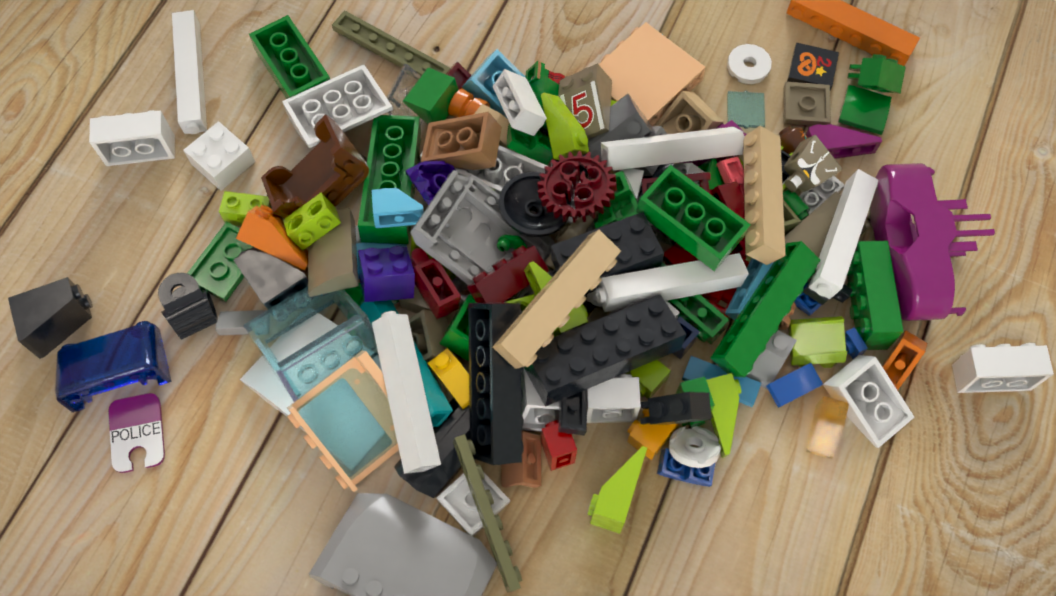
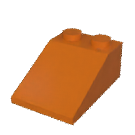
[236,205,308,270]

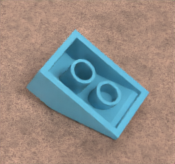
[462,49,525,119]

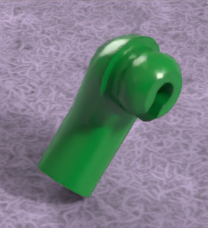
[497,234,528,252]

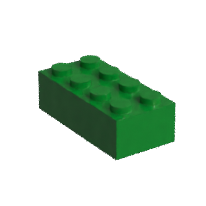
[249,15,330,99]
[636,165,751,272]
[847,241,903,350]

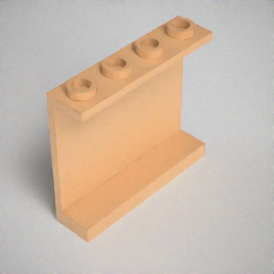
[599,22,705,127]

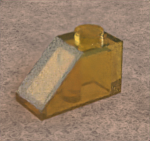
[806,396,849,459]

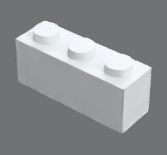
[493,69,547,136]

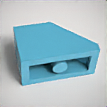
[372,188,424,228]

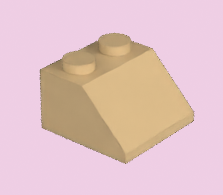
[655,91,724,134]

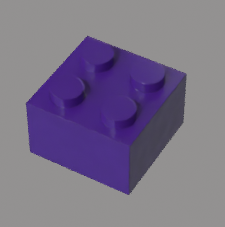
[358,246,415,302]

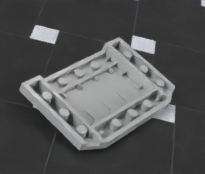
[410,170,555,311]
[309,493,497,596]

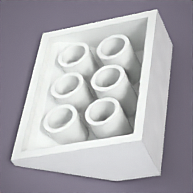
[282,65,393,148]

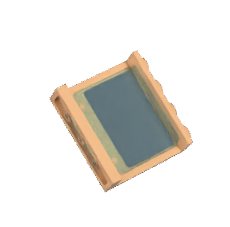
[287,350,399,492]

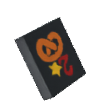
[787,42,839,91]

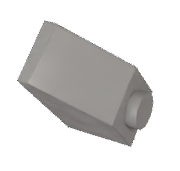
[746,330,797,390]

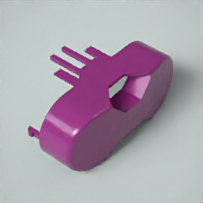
[870,163,995,321]

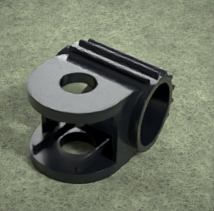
[158,273,218,340]

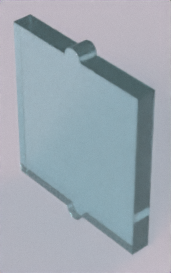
[727,90,765,129]

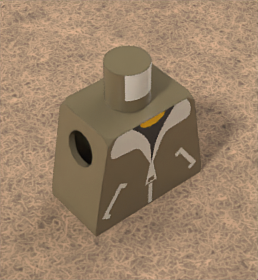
[784,135,842,192]

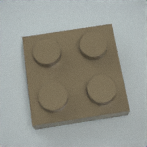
[784,82,831,126]

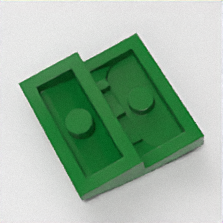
[838,85,892,135]

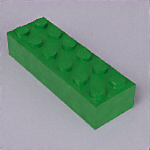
[358,115,421,244]

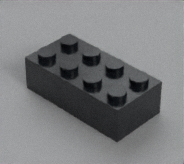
[551,212,664,295]

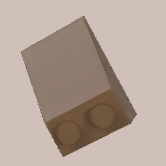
[421,111,502,170]

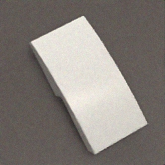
[799,176,845,215]

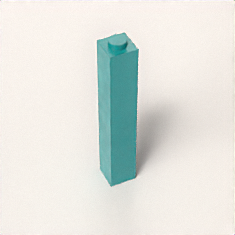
[357,300,453,427]

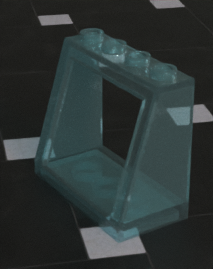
[243,286,379,402]

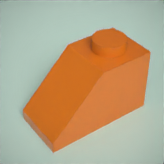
[882,330,928,391]

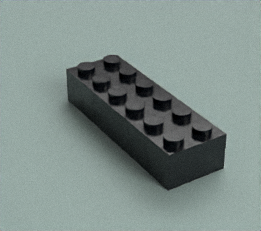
[524,295,686,407]
[468,302,524,465]

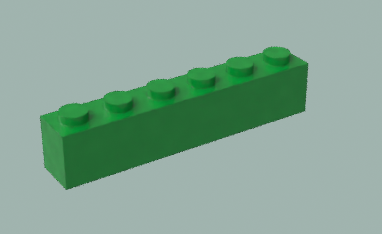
[710,241,821,377]

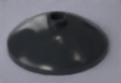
[499,172,572,237]

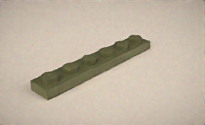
[332,10,450,78]
[453,434,522,593]

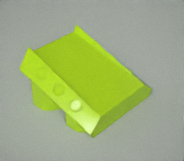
[789,316,847,368]

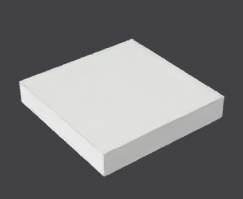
[437,463,510,536]

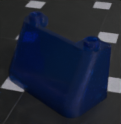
[55,321,172,413]

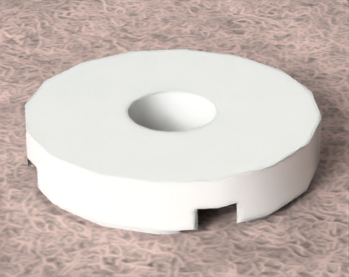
[727,44,772,84]
[669,426,721,468]

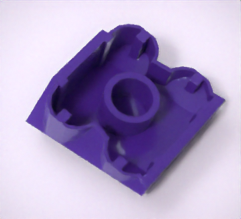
[405,161,456,205]

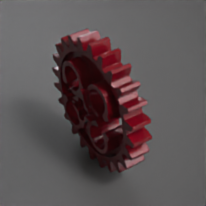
[537,151,617,223]

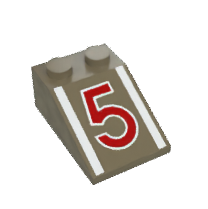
[558,63,612,139]

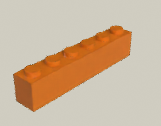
[786,0,920,66]

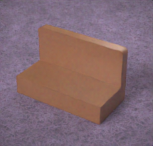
[501,431,542,488]

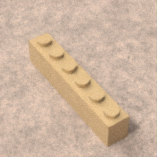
[743,126,786,265]
[493,230,621,369]

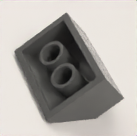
[582,94,655,162]

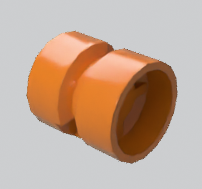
[448,89,490,118]

